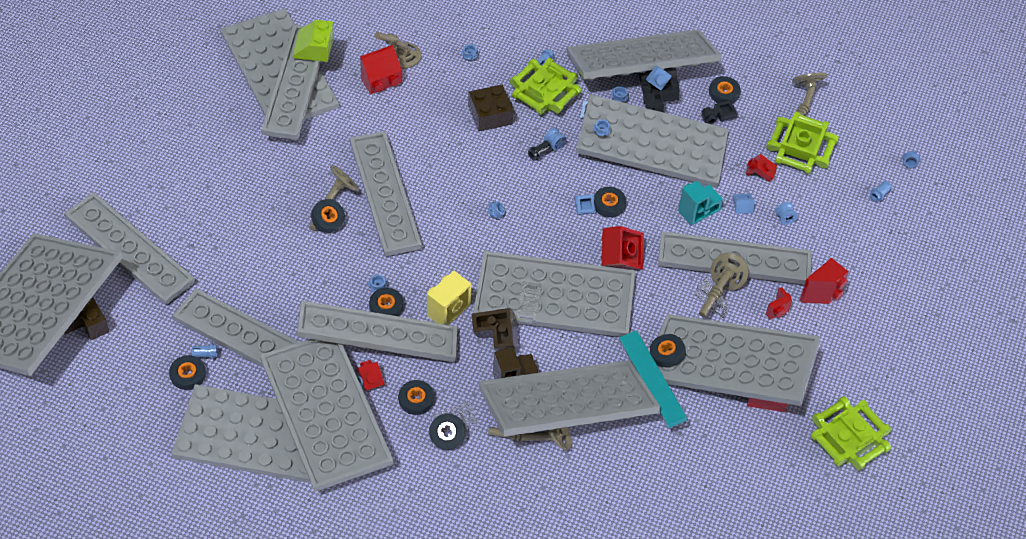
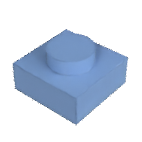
[646,65,671,90]

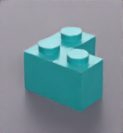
[678,181,723,226]

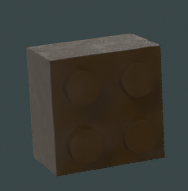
[468,84,514,132]

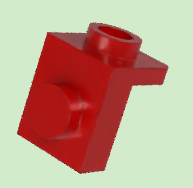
[746,154,777,182]
[766,287,792,320]
[356,360,385,391]

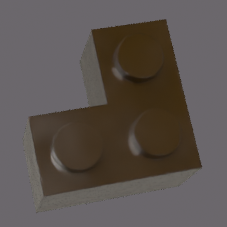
[64,297,109,341]
[472,308,519,352]
[493,347,539,379]

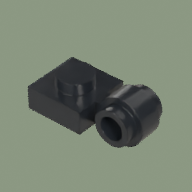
[701,100,738,124]

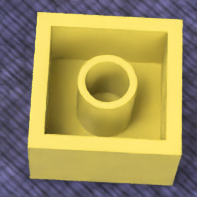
[427,271,471,325]

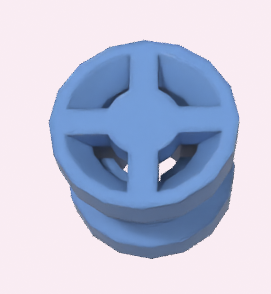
[543,128,567,151]
[775,202,798,225]

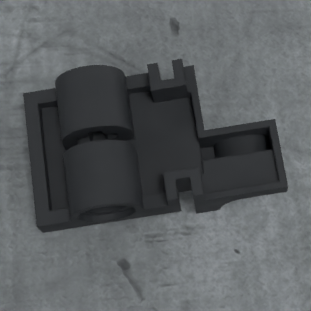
[638,67,679,113]

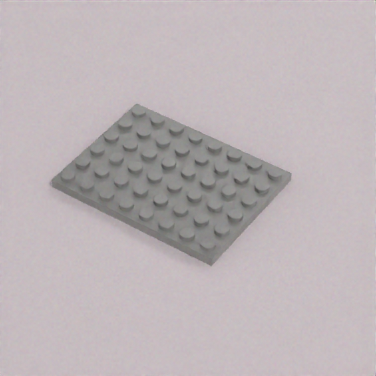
[0,233,123,376]

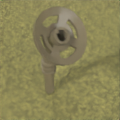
[374,32,421,69]
[792,73,827,116]
[309,164,360,231]
[699,253,749,317]
[488,426,572,450]

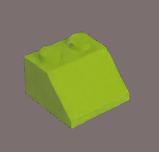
[293,20,334,62]

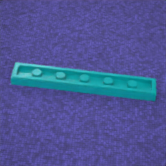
[619,330,687,428]

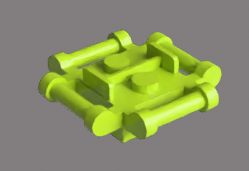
[509,57,581,114]
[766,111,839,174]
[810,396,892,470]

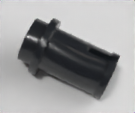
[528,140,552,160]

